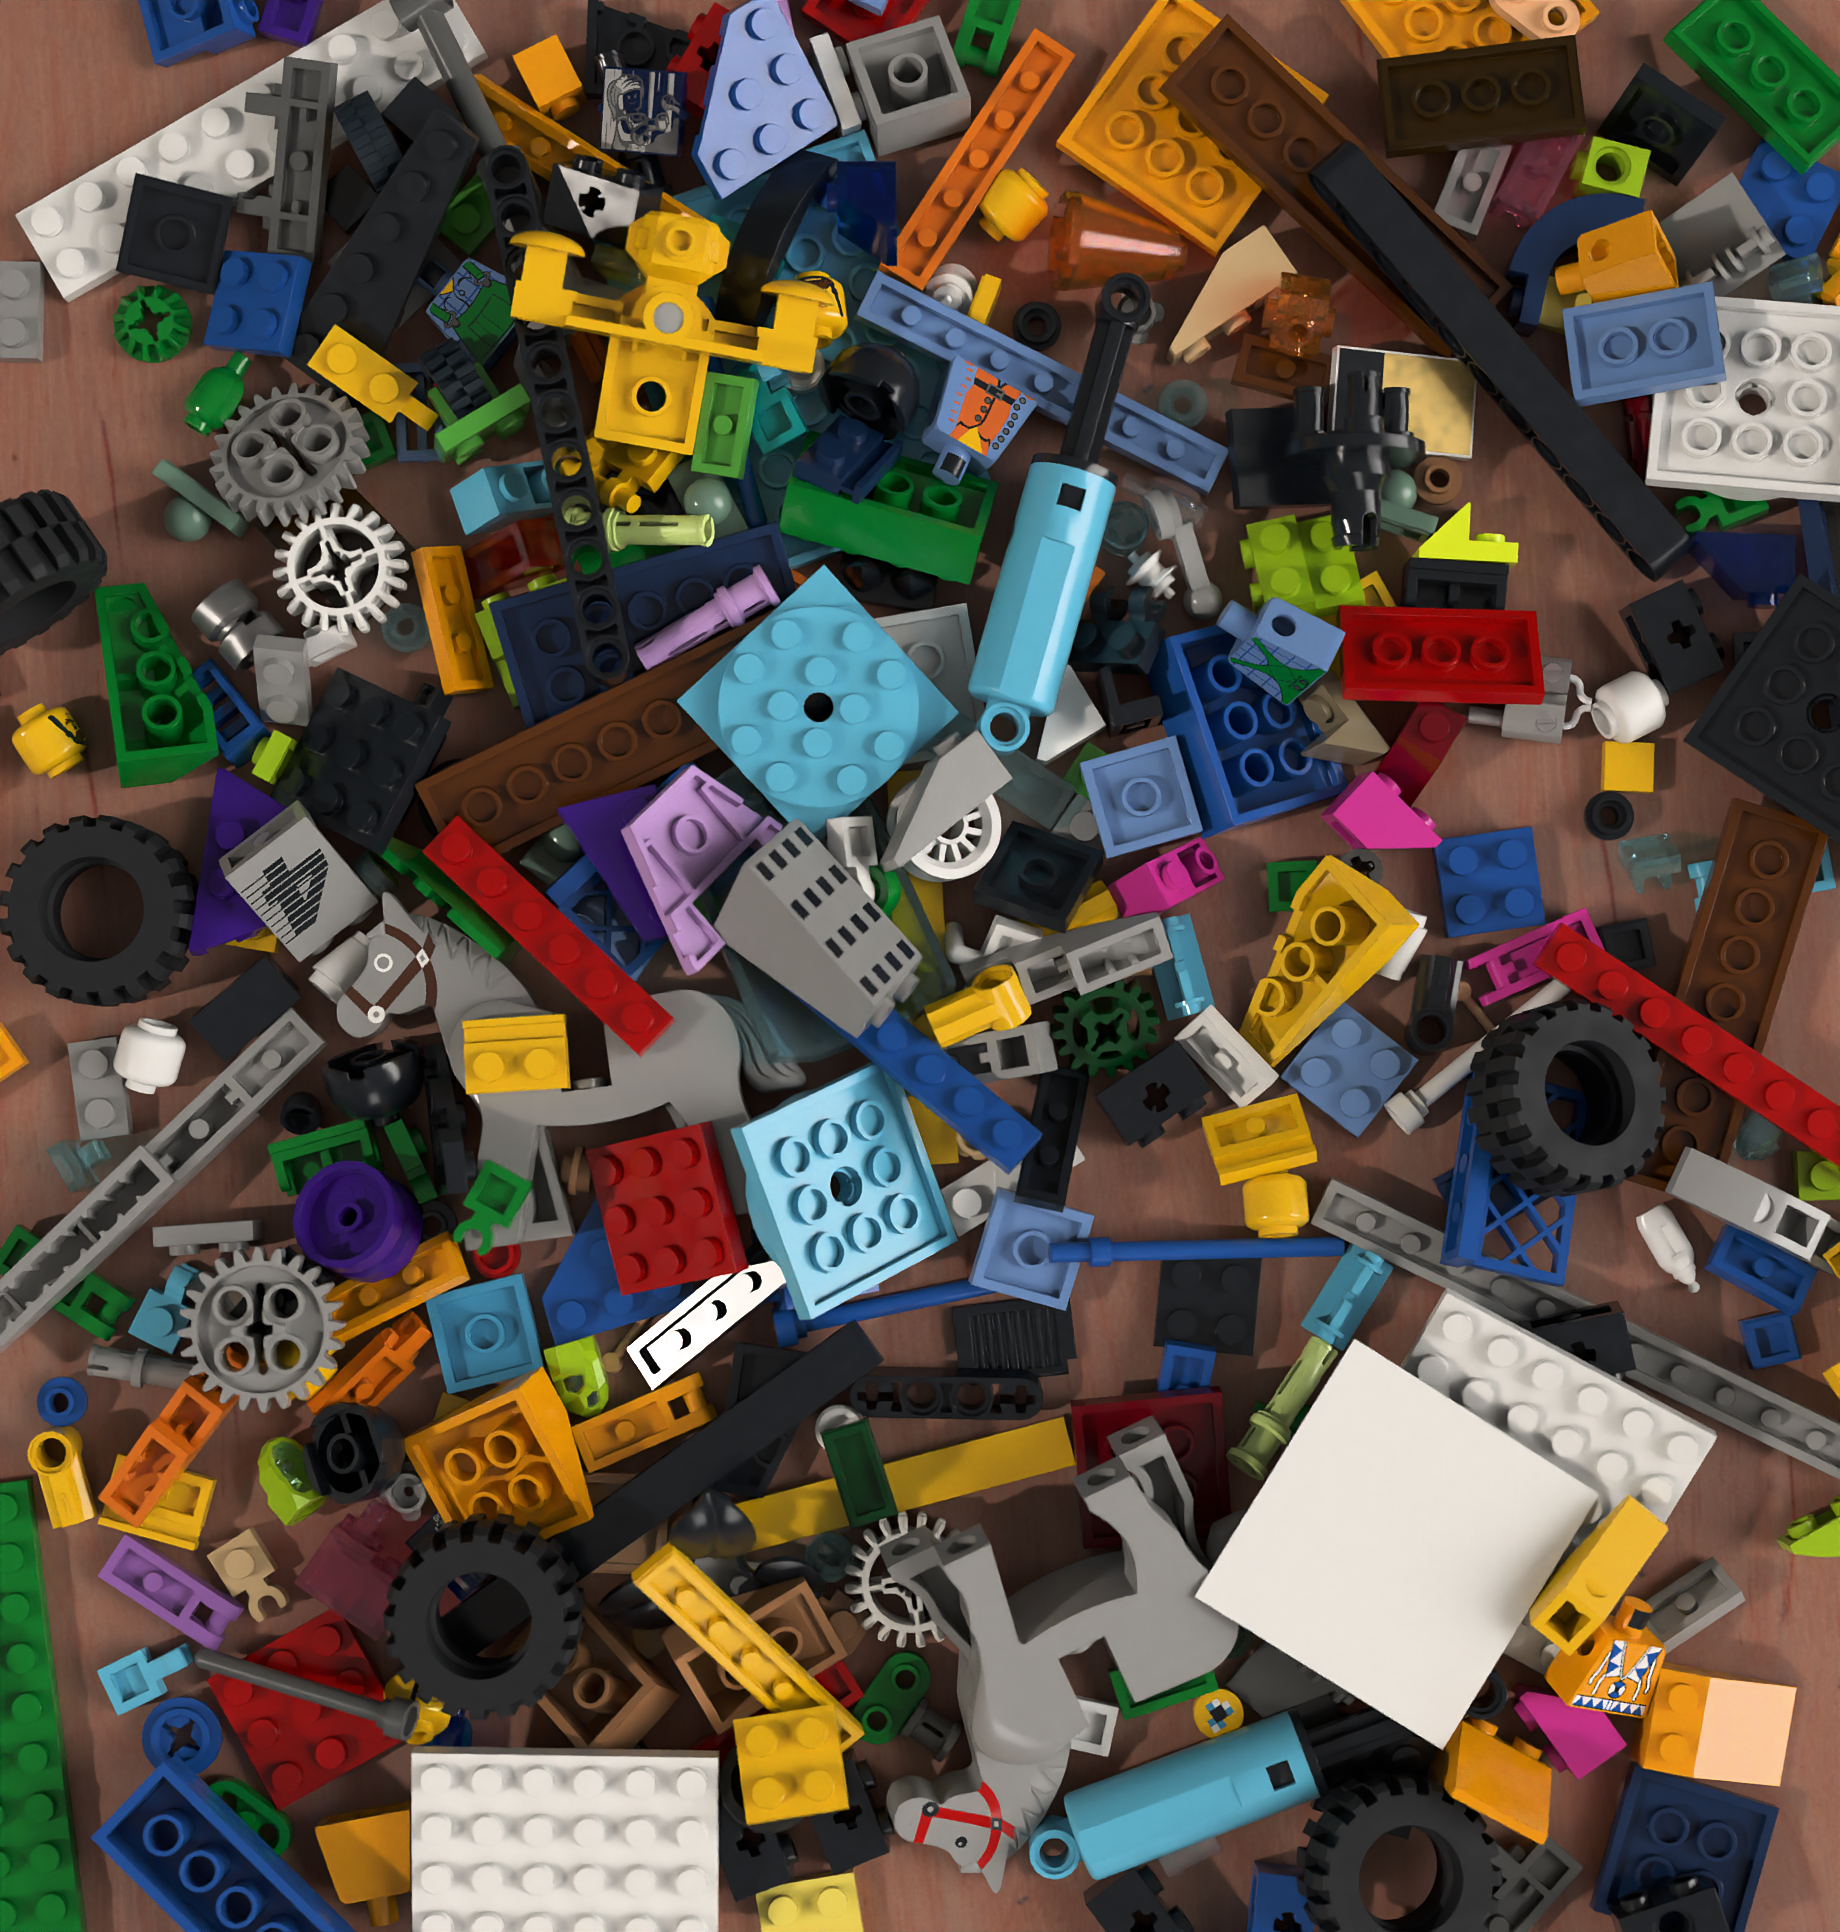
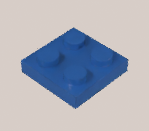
[1739,137,1840,270]
[203,250,313,358]
[1432,827,1546,939]

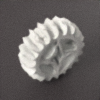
[273,503,409,637]
[845,1511,961,1648]

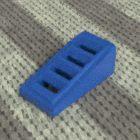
[192,657,272,768]

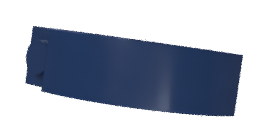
[1503,193,1646,337]

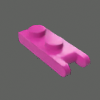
[1463,907,1605,1007]

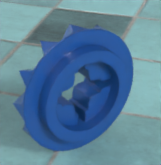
[142,1695,224,1774]

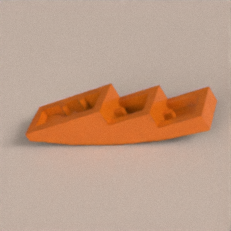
[98,1342,265,1529]

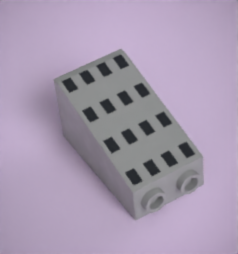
[713,818,923,1039]

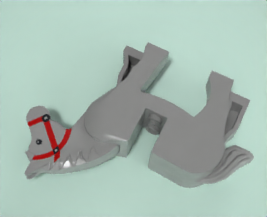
[879,1415,1248,1893]

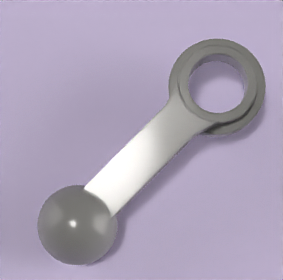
[1143,489,1223,620]

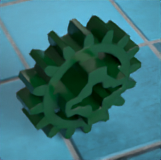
[1050,978,1160,1078]

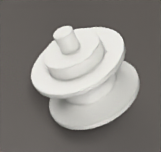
[925,263,978,315]
[1126,549,1178,600]

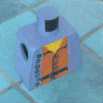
[922,355,1038,485]

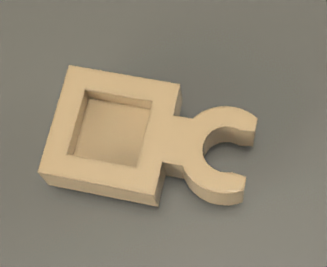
[207,1526,290,1622]

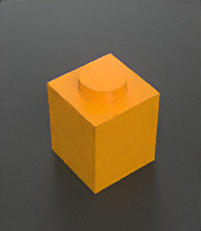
[512,34,587,121]

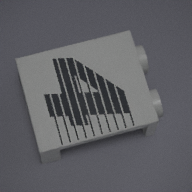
[218,800,378,963]

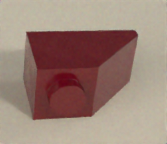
[1374,702,1468,807]

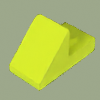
[1412,502,1519,570]

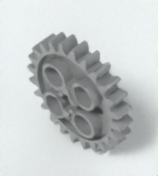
[209,383,371,527]
[177,1246,347,1412]

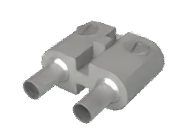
[1468,655,1592,744]

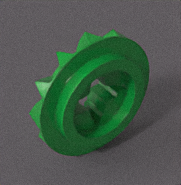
[112,284,192,363]

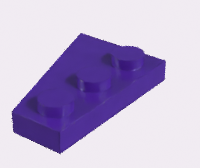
[556,784,668,943]

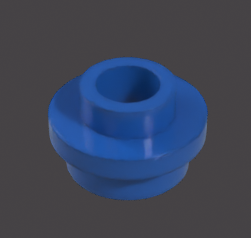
[37,1376,88,1427]

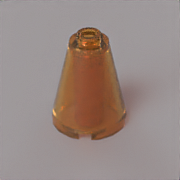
[1047,190,1187,291]

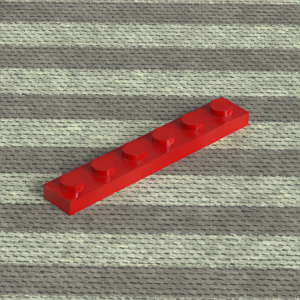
[422,815,676,1058]

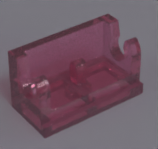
[1487,134,1585,227]

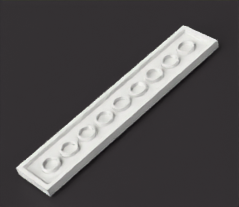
[15,0,488,303]

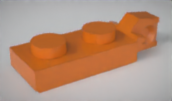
[306,1310,433,1416]

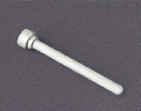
[1384,979,1571,1135]

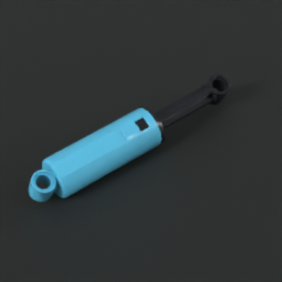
[968,272,1151,757]
[1028,1667,1508,1880]

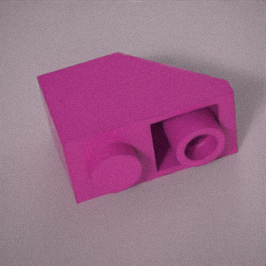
[1320,771,1443,850]
[1106,836,1225,918]
[1510,1683,1627,1780]

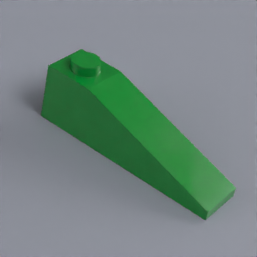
[94,582,219,788]
[379,837,523,964]

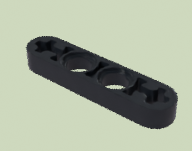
[849,1366,1044,1420]

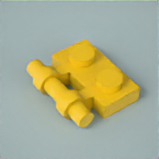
[559,429,685,513]

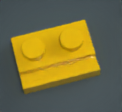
[462,1014,570,1095]
[1201,1093,1318,1186]
[98,1452,217,1551]

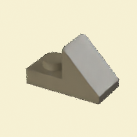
[1297,669,1390,766]

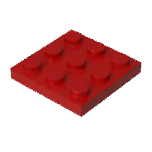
[585,1120,749,1296]
[206,1602,401,1811]

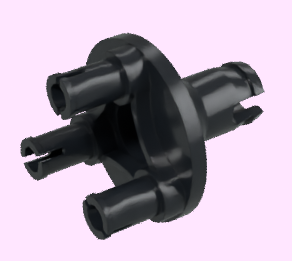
[1285,370,1426,552]

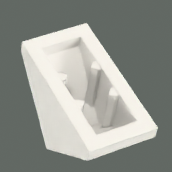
[1035,665,1106,766]

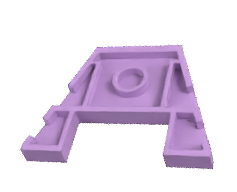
[621,765,783,976]

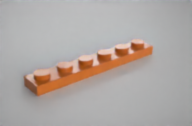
[878,28,1076,293]

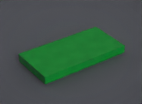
[1662,0,1840,175]

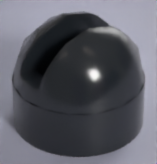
[280,1091,322,1135]

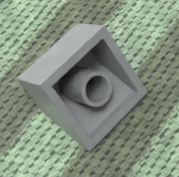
[846,15,971,157]

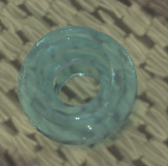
[1158,379,1208,428]
[381,603,430,653]

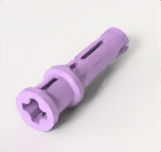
[633,564,782,671]

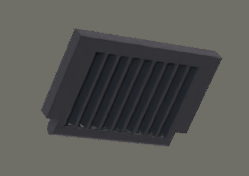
[952,1298,1077,1386]

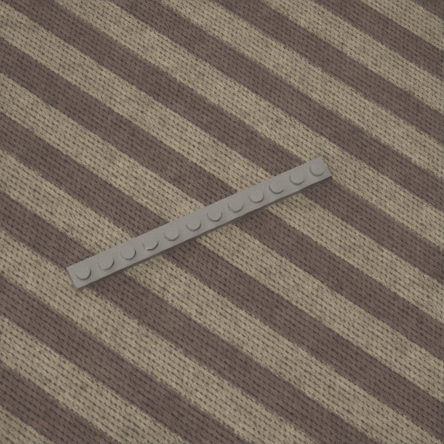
[1309,1176,1840,1479]

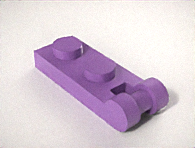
[98,1533,245,1651]

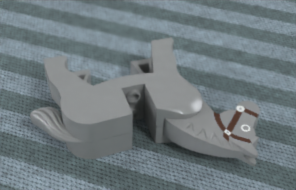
[337,892,807,1251]

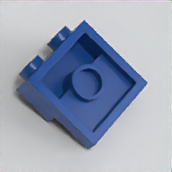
[138,0,259,68]

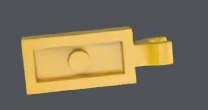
[307,324,439,431]

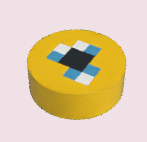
[1192,1686,1244,1738]

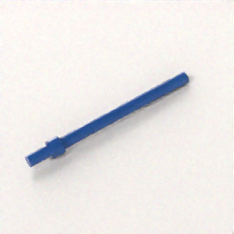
[1048,1237,1345,1267]

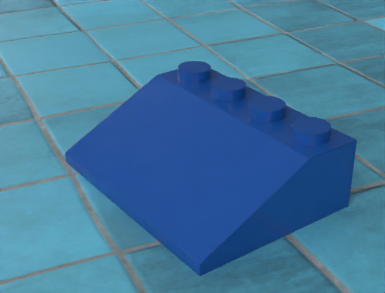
[1146,625,1348,840]

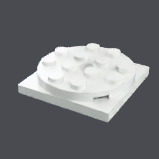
[1645,296,1840,502]

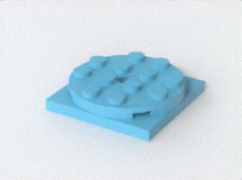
[677,565,959,841]
[730,1061,958,1320]

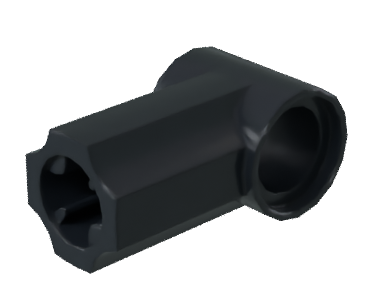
[1404,954,1463,1056]

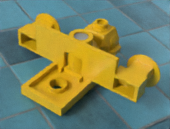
[509,211,835,456]

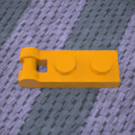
[571,1371,718,1474]

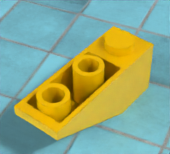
[1528,1494,1668,1656]

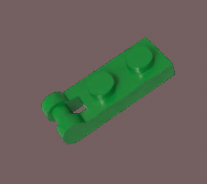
[953,0,1022,79]
[0,1224,137,1341]

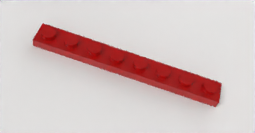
[1532,923,1840,1169]

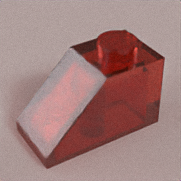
[462,517,576,600]

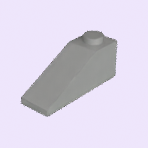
[879,730,1012,872]
[904,1021,1058,1097]

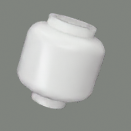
[1591,671,1669,744]
[113,1017,186,1094]

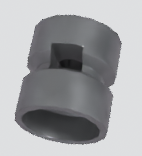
[191,579,286,673]

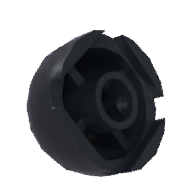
[818,342,920,441]
[321,1039,424,1127]
[303,1402,406,1505]

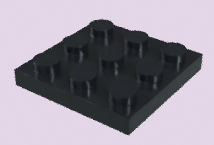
[270,667,452,856]

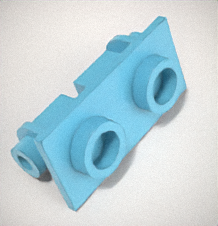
[1153,913,1216,1021]
[1300,1243,1394,1352]

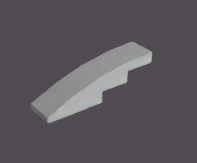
[959,912,1173,1005]

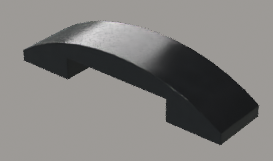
[714,149,841,327]

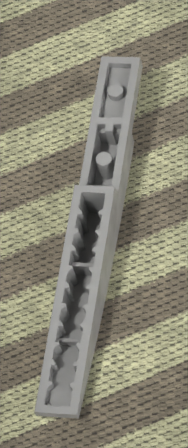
[0,1007,328,1354]

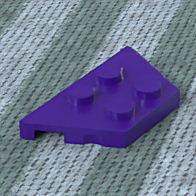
[188,768,287,956]

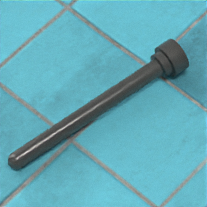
[194,1648,420,1741]

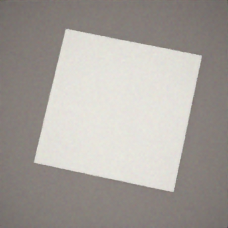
[1194,1339,1600,1750]

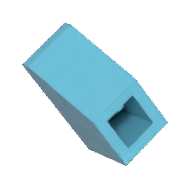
[450,460,560,536]

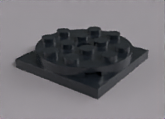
[1683,573,1840,844]

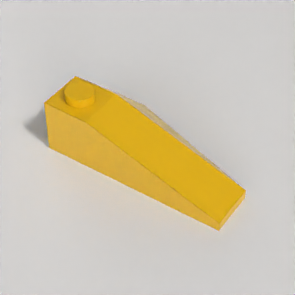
[1238,855,1420,1067]

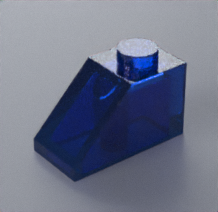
[827,161,897,266]
[1689,531,1796,609]

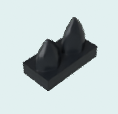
[838,551,938,612]

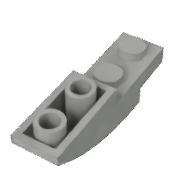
[1665,1146,1840,1275]

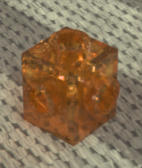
[1261,272,1336,356]

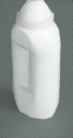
[1636,1203,1700,1293]

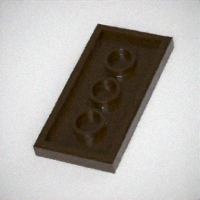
[1376,35,1586,159]

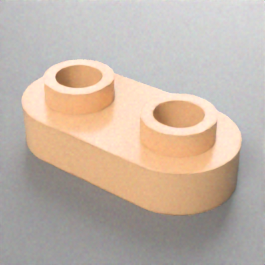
[1489,0,1580,40]

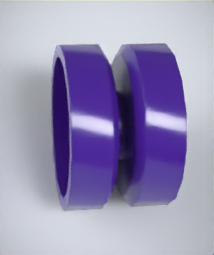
[293,1161,423,1283]

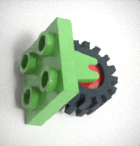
[417,337,531,466]

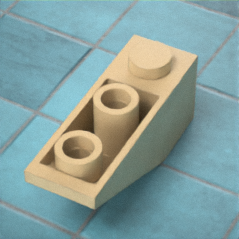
[1166,225,1297,366]

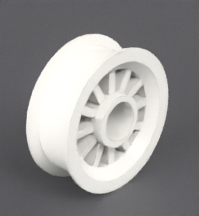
[886,778,1001,882]

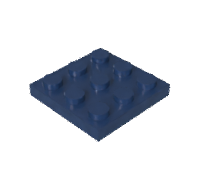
[1589,1761,1779,1932]

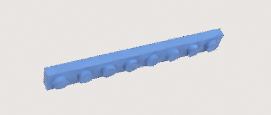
[854,271,1228,496]

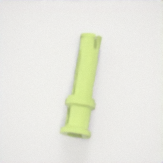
[565,507,715,552]
[1226,1336,1338,1480]

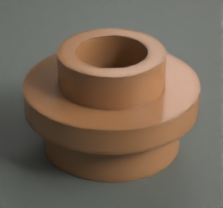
[1413,456,1463,505]
[560,1145,593,1195]

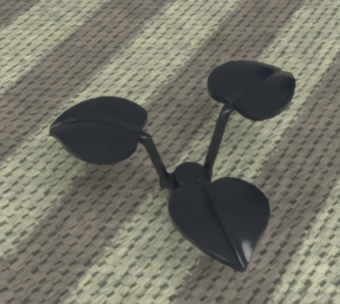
[598,1487,829,1630]

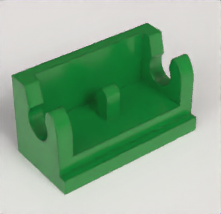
[267,1120,386,1197]

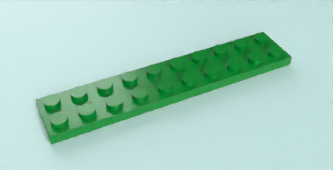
[0,1478,87,1932]

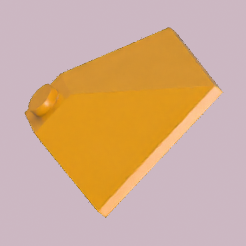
[404,1366,594,1539]

